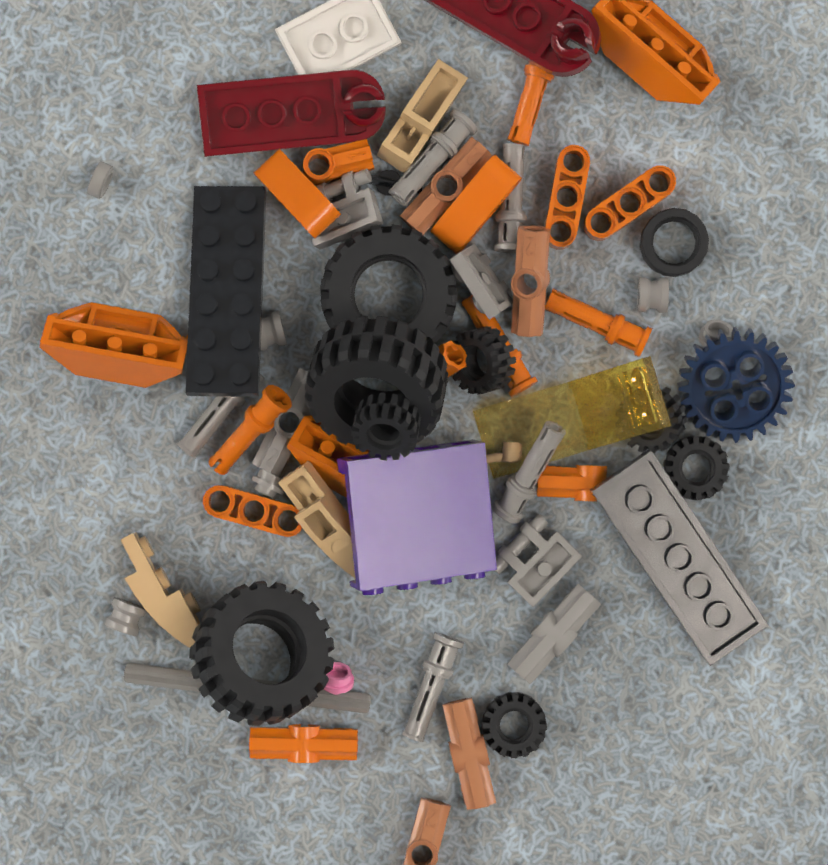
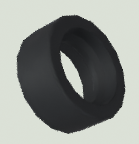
[639,208,709,277]

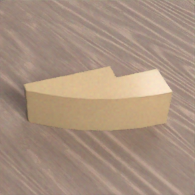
[377,59,468,173]

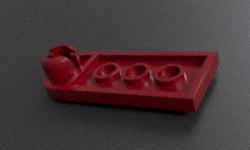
[424,0,601,77]
[197,70,386,157]

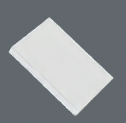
[275,0,402,75]

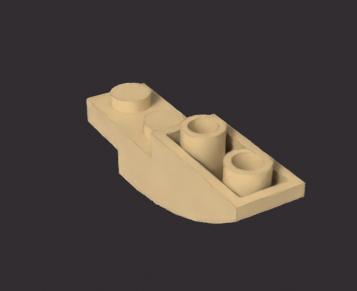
[278,461,355,578]
[121,532,201,648]

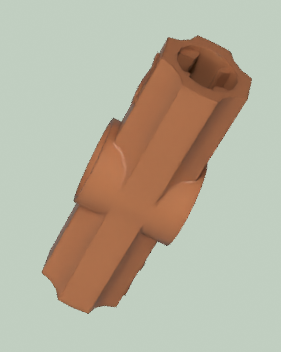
[399,137,493,236]
[511,225,550,337]
[442,697,496,810]
[403,797,451,865]

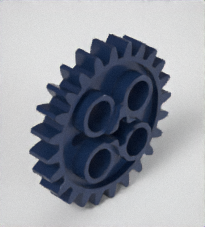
[677,327,795,443]

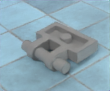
[312,169,383,250]
[449,244,513,320]
[495,514,582,607]

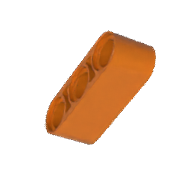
[544,145,590,250]
[253,149,341,239]
[430,154,522,255]
[583,165,676,241]
[203,485,303,537]

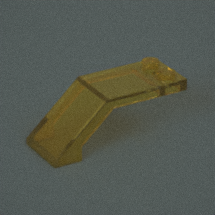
[473,356,672,479]

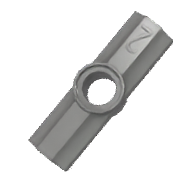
[252,368,311,477]
[507,584,601,684]

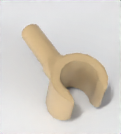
[486,442,522,464]

